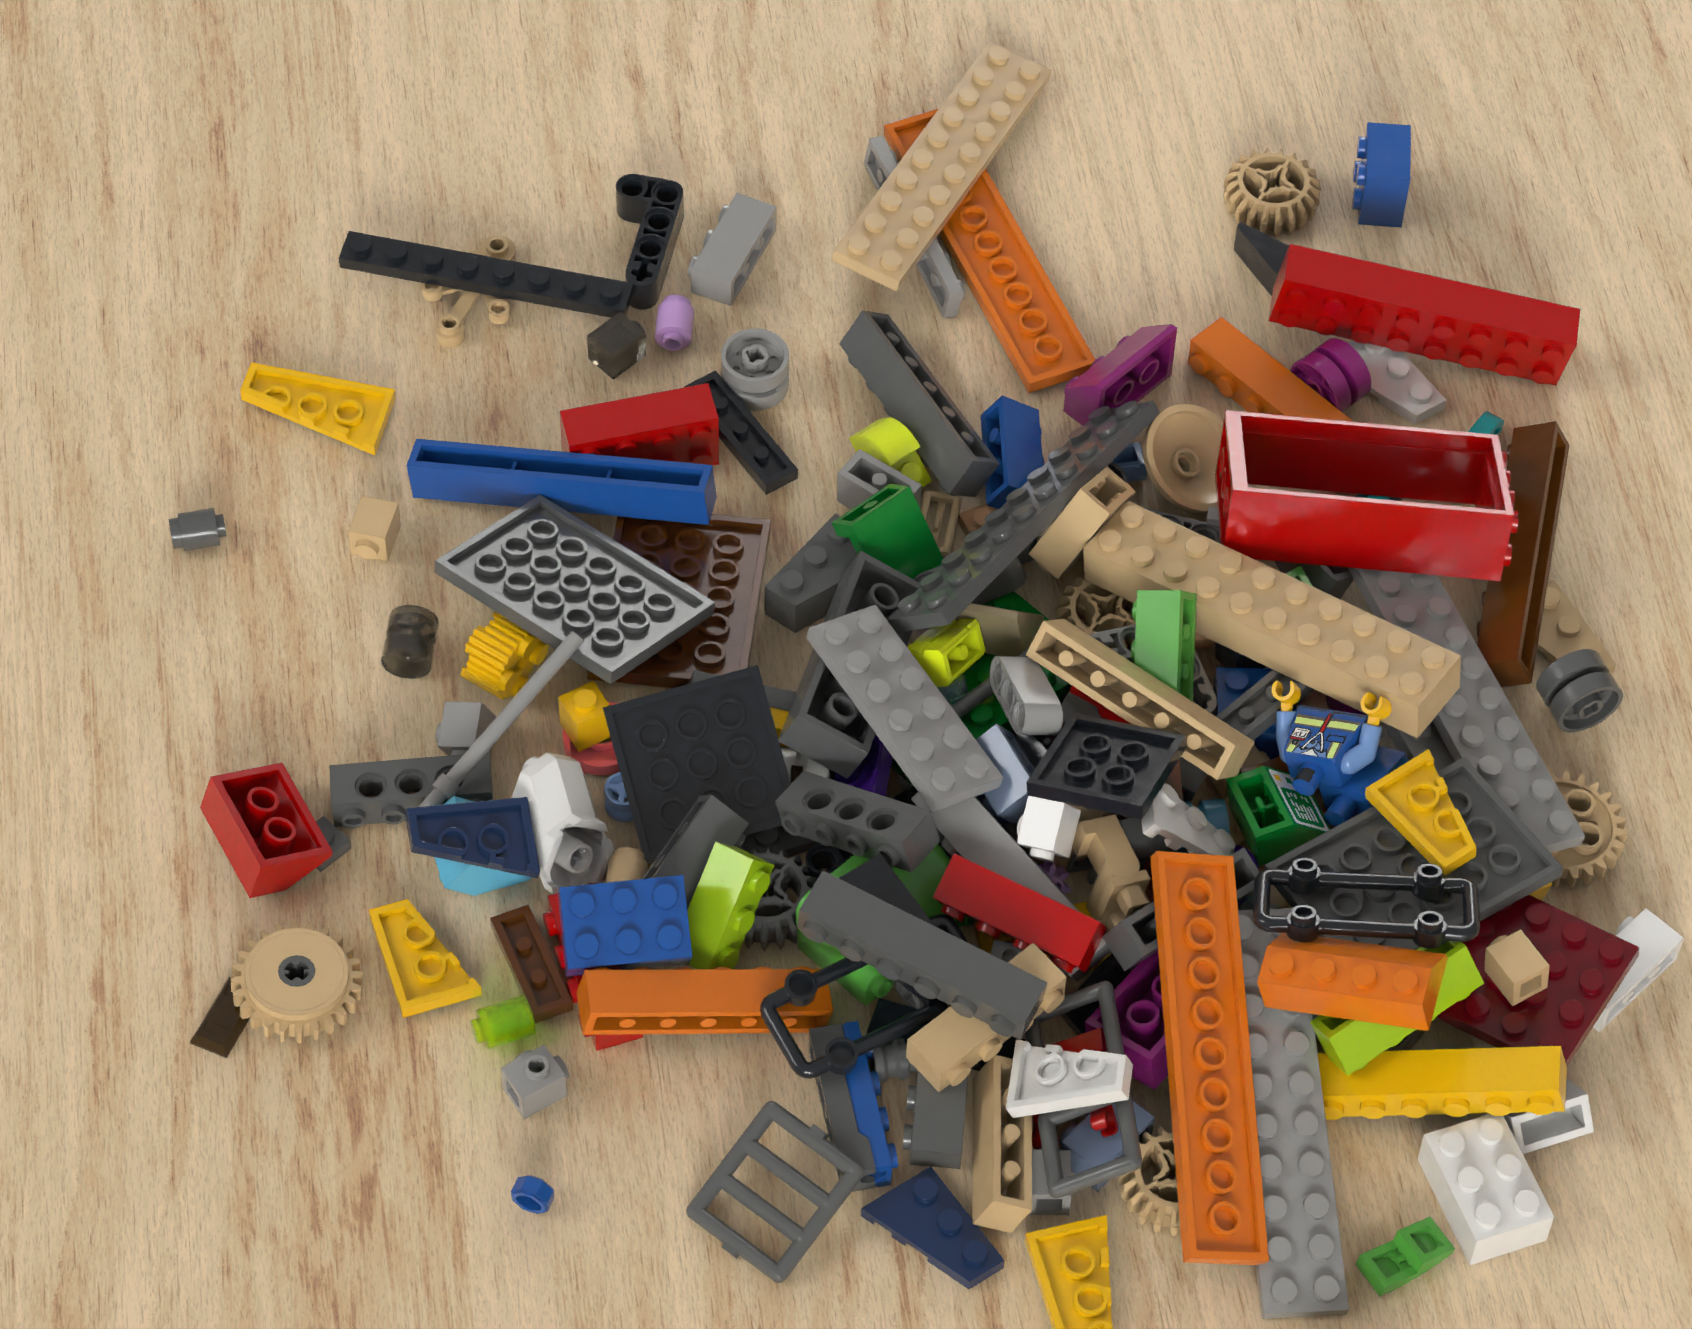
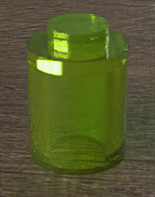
[470,995,536,1049]

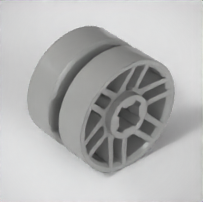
[721,329,789,411]

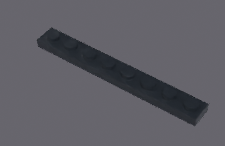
[338,231,633,320]

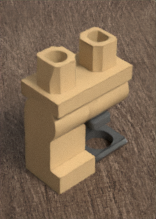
[1066,814,1150,930]

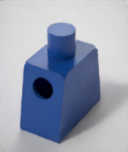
[1319,746,1408,827]

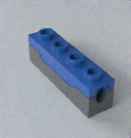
[809,1021,898,1192]

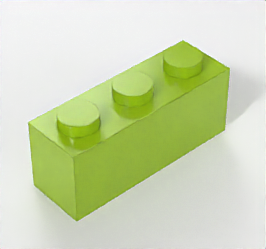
[687,842,774,969]

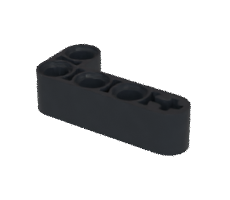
[616,174,684,310]

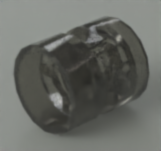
[381,605,439,679]

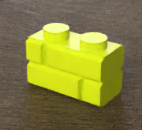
[907,619,986,687]

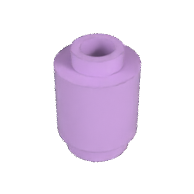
[655,295,694,351]

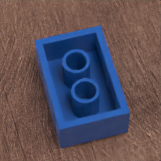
[558,875,692,977]

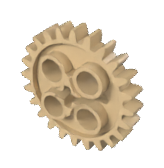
[1548,770,1628,889]

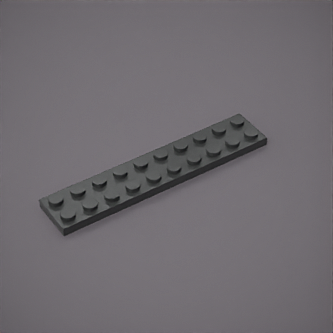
[887,400,1160,633]

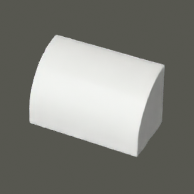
[1504,1079,1594,1154]

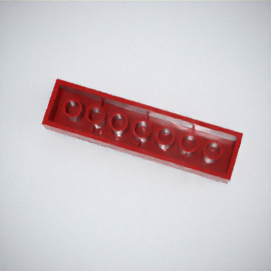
[1268,244,1581,386]

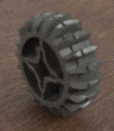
[745,845,817,952]

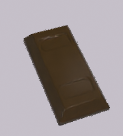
[190,977,250,1058]

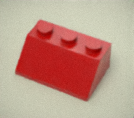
[200,762,333,898]

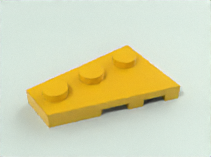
[368,899,482,1018]

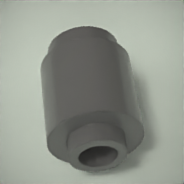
[169,508,227,551]

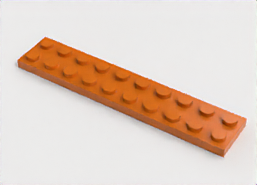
[884,109,1096,393]
[1150,851,1269,1265]

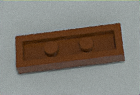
[490,905,573,1024]

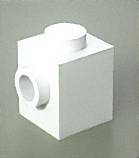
[1017,796,1081,862]

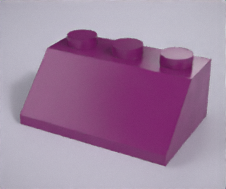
[1063,324,1177,426]

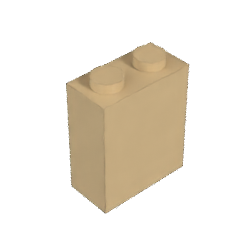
[1029,467,1136,579]

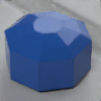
[511,1175,554,1214]

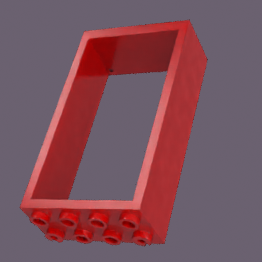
[1215,410,1519,581]

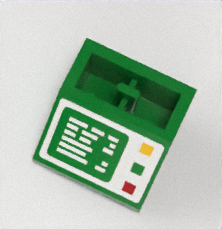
[1226,766,1331,867]

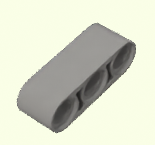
[990,656,1063,736]

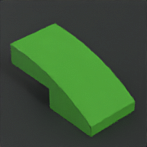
[1355,1216,1455,1297]

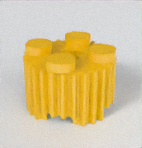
[460,612,549,700]

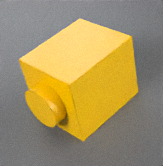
[558,681,610,752]

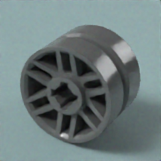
[1536,649,1623,732]

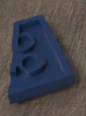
[405,797,540,878]
[861,1166,1004,1289]

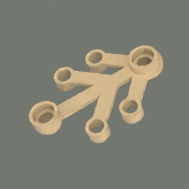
[421,236,516,348]

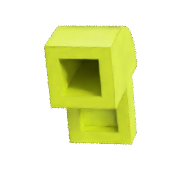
[849,417,932,487]

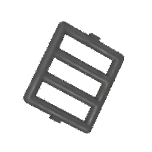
[686,1101,865,1283]

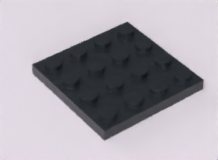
[603,665,791,863]

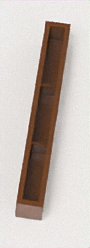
[1477,421,1570,687]

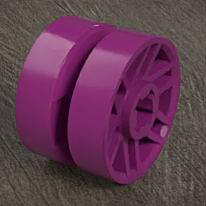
[1290,338,1372,412]

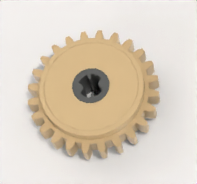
[231,922,363,1043]

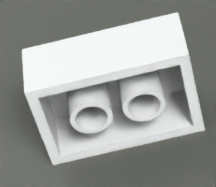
[1418,1114,1554,1265]

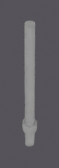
[418,631,584,807]

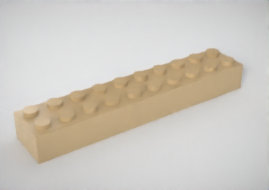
[1083,500,1461,738]

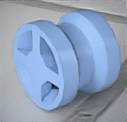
[604,772,633,822]

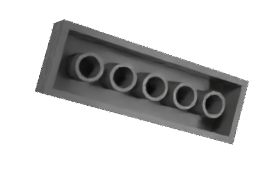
[778,551,921,779]

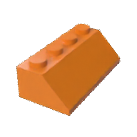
[1257,933,1448,1031]

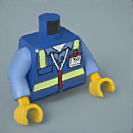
[1271,680,1392,796]

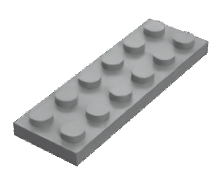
[806,605,1003,812]

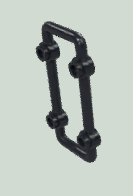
[1253,858,1480,949]
[760,914,969,1079]

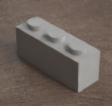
[688,193,776,306]

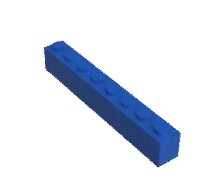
[406,439,717,525]

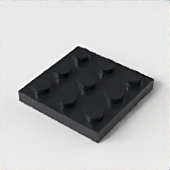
[1026,712,1186,819]

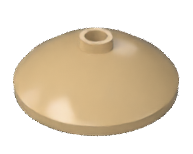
[1143,404,1223,513]

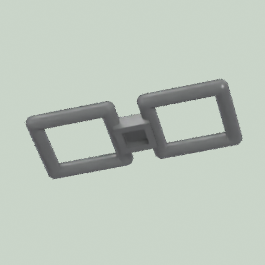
[1025,981,1142,1199]

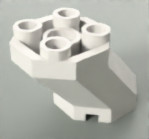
[511,753,614,894]

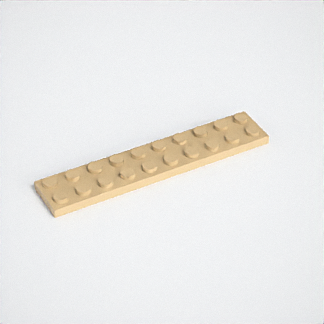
[832,41,1052,292]

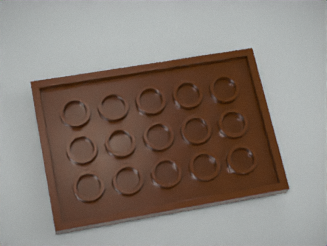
[587,514,771,688]

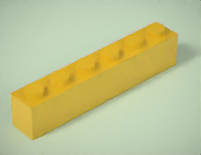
[1317,1046,1567,1120]

